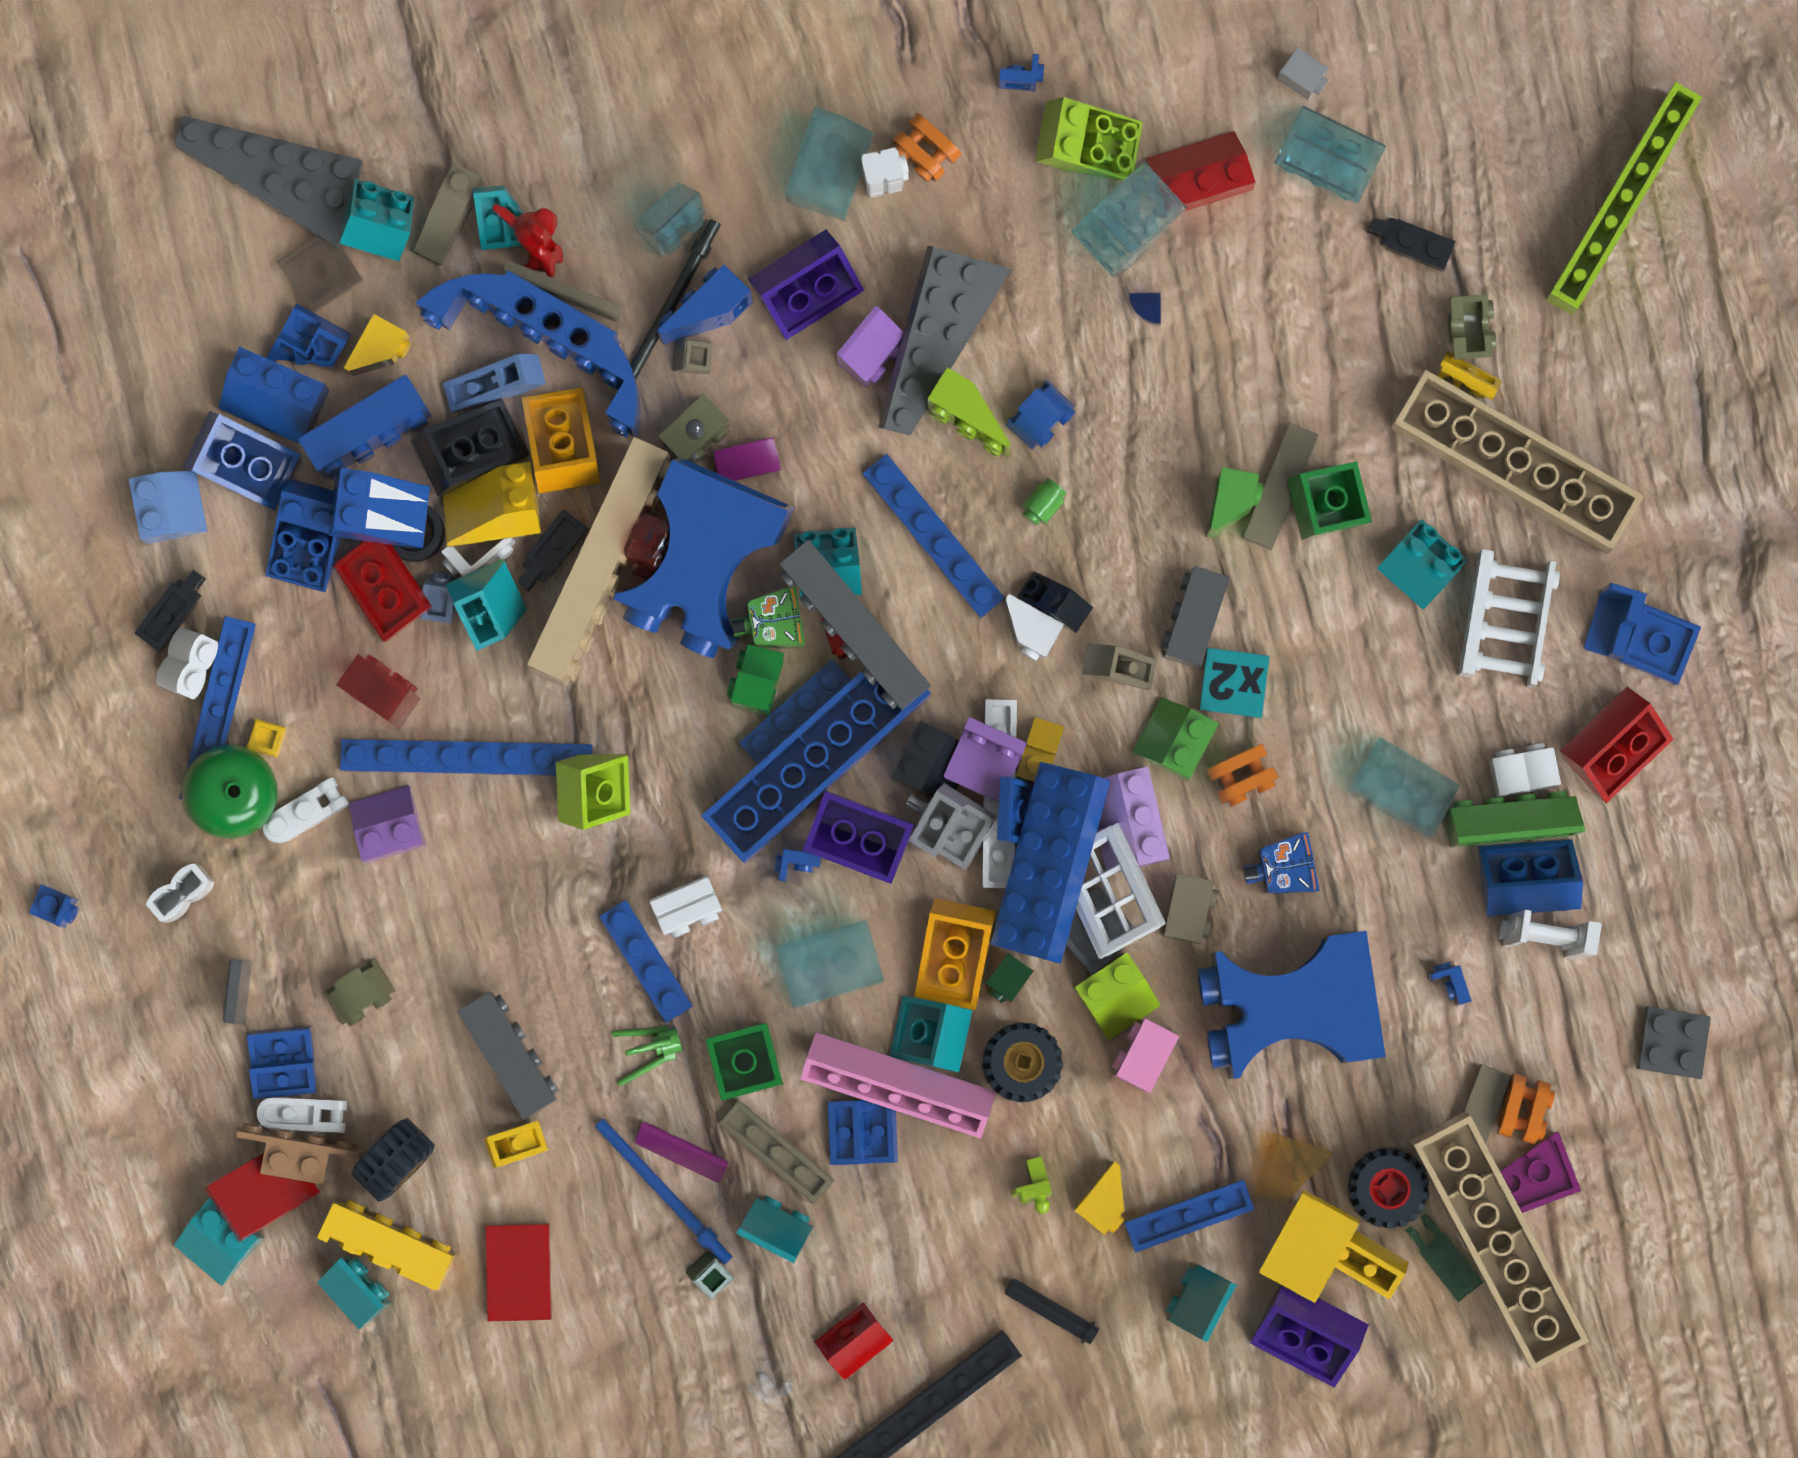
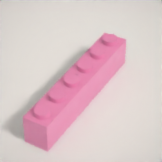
[801,1032,996,1139]

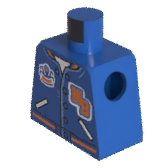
[1243,832,1320,894]

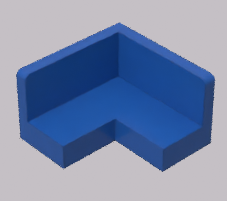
[1584,583,1647,660]

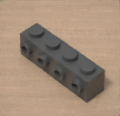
[457,991,559,1120]

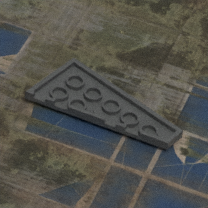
[175,116,364,250]
[878,246,1011,435]

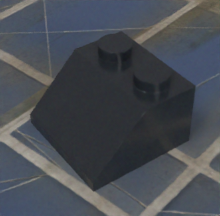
[892,720,959,799]

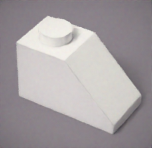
[1005,594,1064,661]

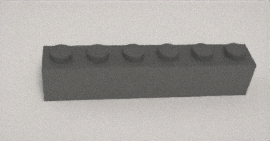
[779,540,931,711]

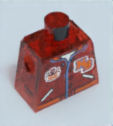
[624,513,670,581]

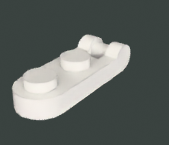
[263,777,349,844]
[257,1098,347,1133]

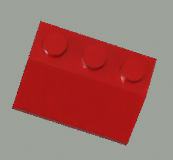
[1146,131,1256,218]
[1560,686,1674,804]

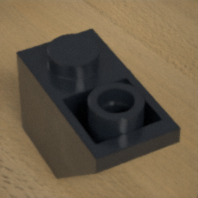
[1017,571,1093,633]

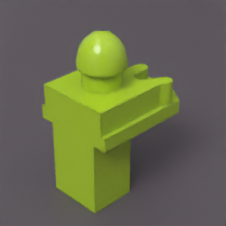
[1011,1156,1052,1214]

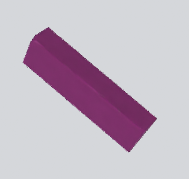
[635,1122,729,1183]

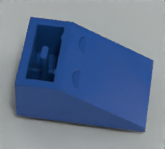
[657,265,753,345]
[265,479,342,592]

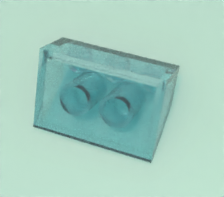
[1274,106,1386,204]
[785,107,874,221]
[1347,737,1460,839]
[775,920,884,1008]

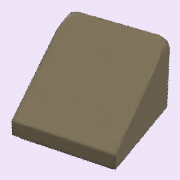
[673,338,713,374]

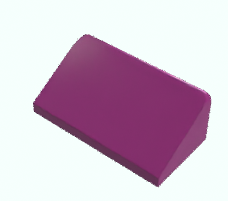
[713,437,781,481]

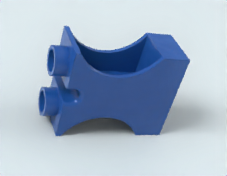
[613,457,795,658]
[1197,931,1386,1079]

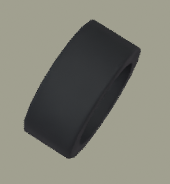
[392,505,445,562]

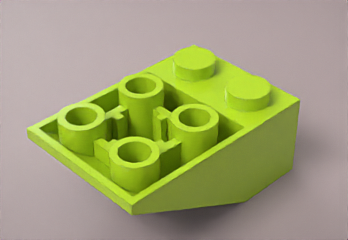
[1034,97,1143,182]
[928,367,1011,457]

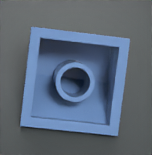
[129,471,208,544]

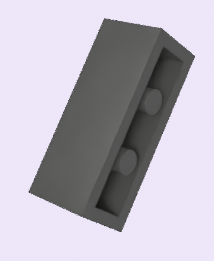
[1161,566,1230,669]

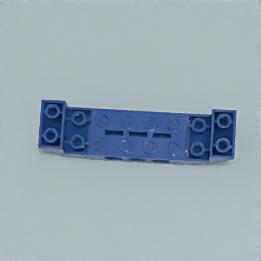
[416,270,641,438]

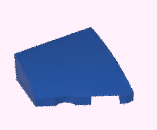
[267,303,351,367]

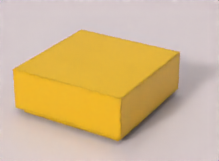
[247,718,287,758]

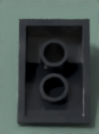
[411,399,529,497]

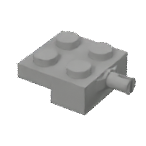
[905,783,997,870]

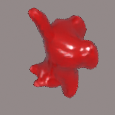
[492,204,564,278]

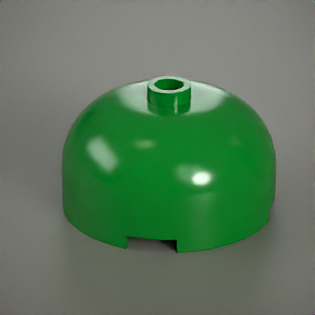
[181,744,278,839]

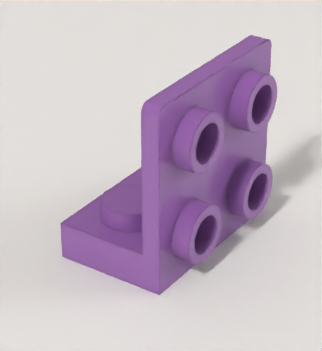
[944,717,1027,802]

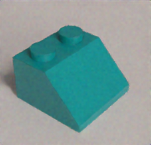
[890,995,973,1072]
[174,1198,264,1286]

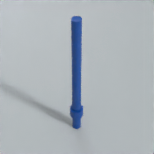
[595,1118,733,1265]

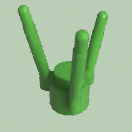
[611,1025,682,1086]

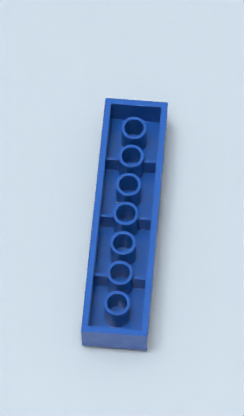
[701,672,931,864]

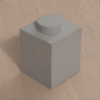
[1278,47,1328,100]

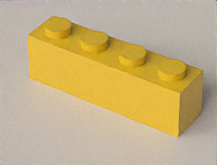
[1279,1198,1409,1300]

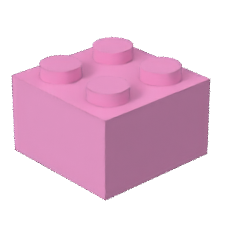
[1112,1019,1179,1093]

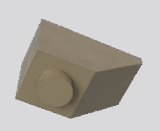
[1082,643,1157,690]

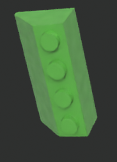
[1446,791,1585,848]

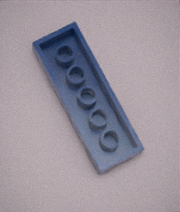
[990,762,1111,964]

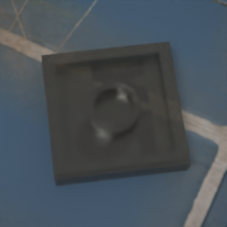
[277,235,364,313]

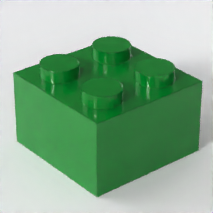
[1287,461,1372,540]
[705,1023,784,1101]

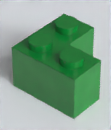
[727,644,785,716]

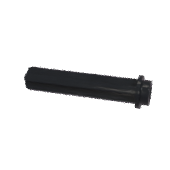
[1004,1278,1100,1344]

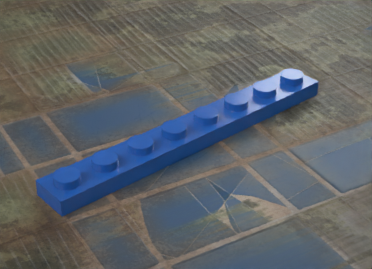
[340,739,593,776]

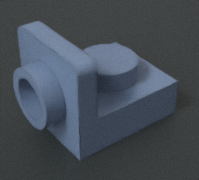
[420,572,458,624]

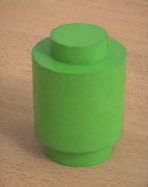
[1021,478,1067,526]

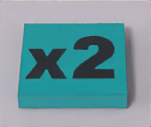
[1199,648,1270,719]

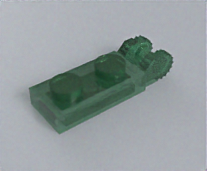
[1405,1214,1483,1302]

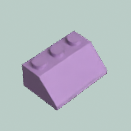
[1097,766,1170,873]

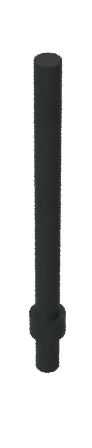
[630,219,721,379]

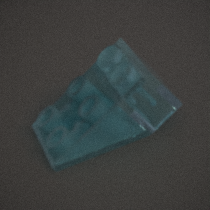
[1071,162,1187,277]
[634,182,706,257]

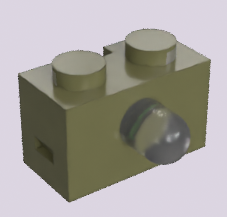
[658,394,730,464]

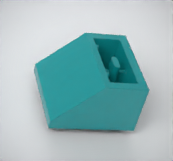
[339,179,414,262]
[1377,519,1468,610]
[794,527,863,601]
[446,559,527,651]
[317,1255,391,1330]

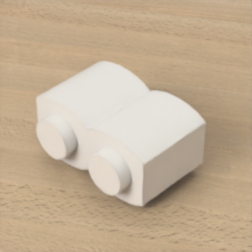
[156,627,218,700]
[1489,743,1561,798]
[146,863,215,923]

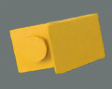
[1016,717,1065,783]
[483,1121,548,1168]

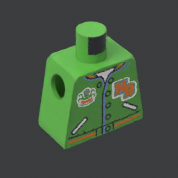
[731,586,806,648]

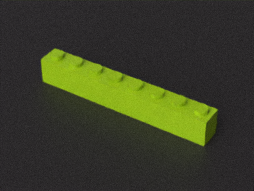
[1546,82,1703,316]

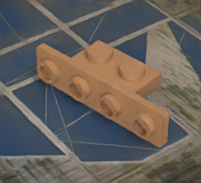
[234,1123,362,1185]

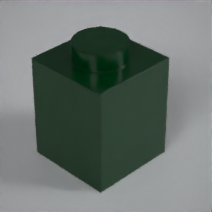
[986,953,1034,1003]

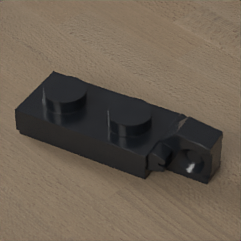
[1367,218,1456,272]
[518,509,589,592]
[135,570,206,652]

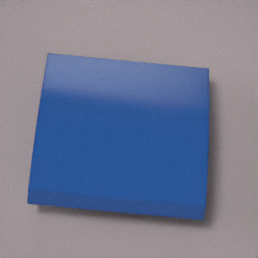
[247,1026,317,1099]
[828,1100,898,1165]

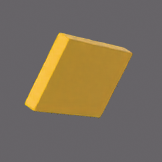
[1259,1190,1360,1303]

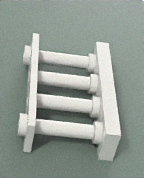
[1458,549,1560,688]
[1499,910,1602,960]

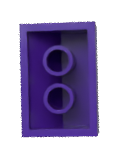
[748,229,864,340]
[803,791,915,884]
[1250,1285,1369,1388]

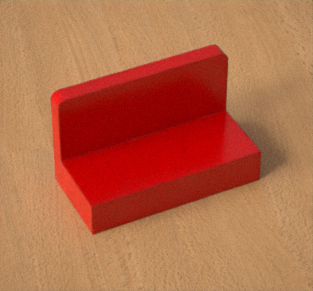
[814,1302,893,1380]

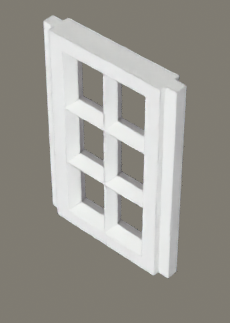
[1076,823,1166,959]

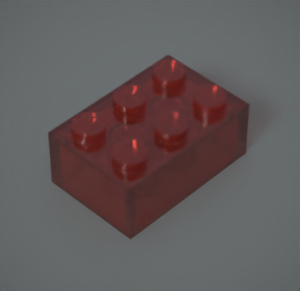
[336,654,421,729]

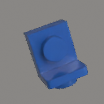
[999,54,1044,92]
[774,849,821,882]
[29,884,79,928]
[1427,961,1472,1006]

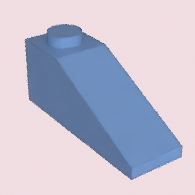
[443,354,546,413]

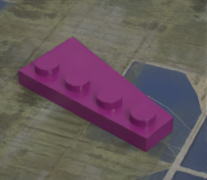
[1500,1131,1581,1213]

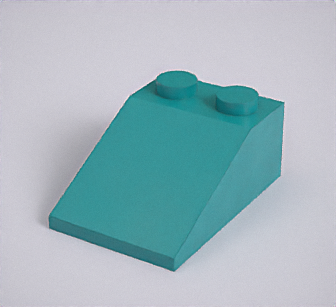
[736,1195,814,1264]
[1165,1263,1237,1342]

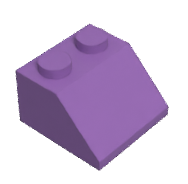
[836,306,904,388]
[349,785,427,863]

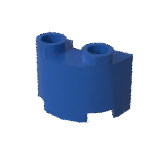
[1006,380,1076,450]

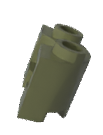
[1448,294,1496,360]
[323,959,396,1027]

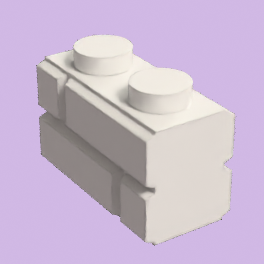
[861,147,909,198]
[649,875,723,939]

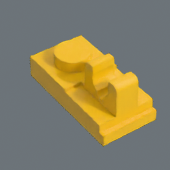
[1437,351,1502,400]

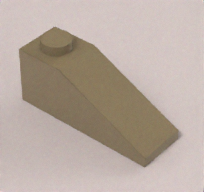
[413,163,485,266]

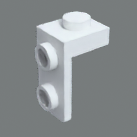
[441,538,516,576]

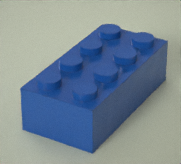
[298,374,432,480]

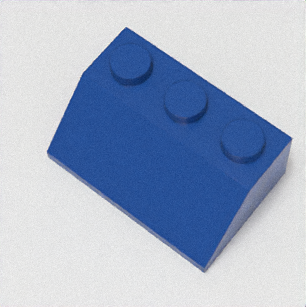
[219,346,330,445]
[1478,839,1583,916]

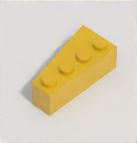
[317,1199,456,1291]

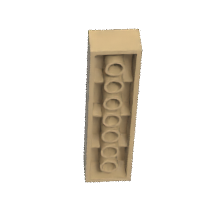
[1391,370,1644,554]
[527,437,671,687]
[1409,1111,1590,1371]

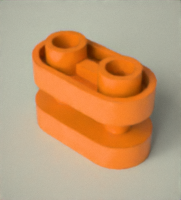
[891,113,962,182]
[1206,744,1279,807]
[1497,1073,1555,1144]

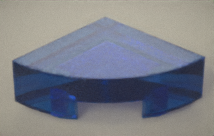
[1129,293,1161,325]

